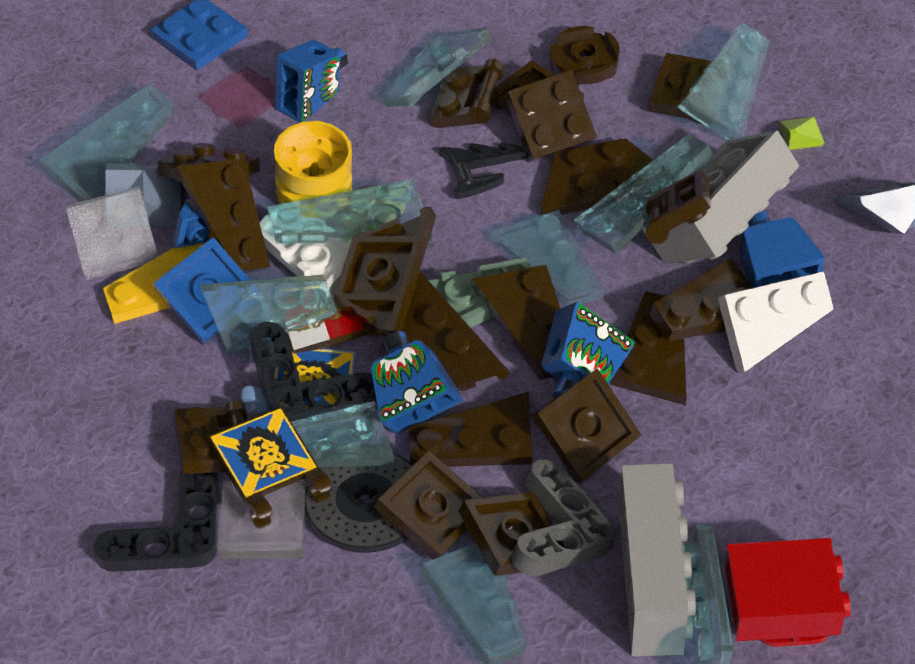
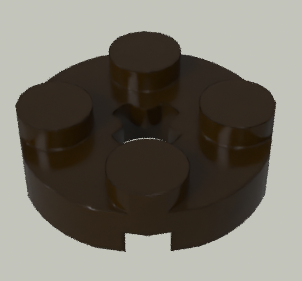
[550,26,620,86]

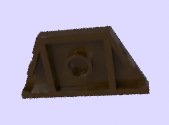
[541,138,678,219]
[333,207,436,335]
[381,271,511,391]

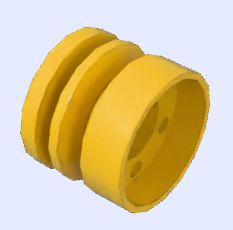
[274,121,352,221]

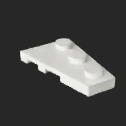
[260,207,352,301]
[718,272,833,373]

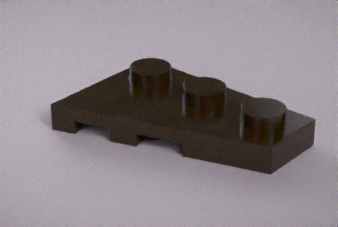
[171,158,270,273]
[649,258,753,342]
[471,264,561,380]
[610,291,687,406]
[409,392,532,467]

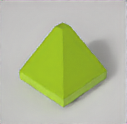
[779,116,824,150]

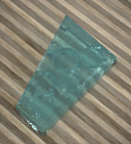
[380,27,493,107]
[490,210,604,306]
[200,274,338,355]
[292,401,395,467]
[422,543,527,664]

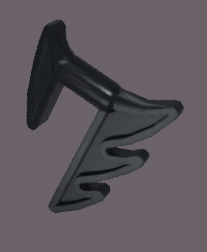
[439,143,527,199]

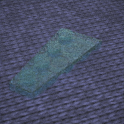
[677,22,770,140]
[40,84,174,210]
[574,134,714,255]
[267,179,432,244]
[685,525,734,664]

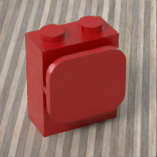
[724,538,851,647]

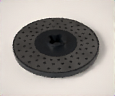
[304,449,413,553]

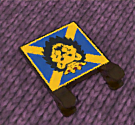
[208,406,332,529]

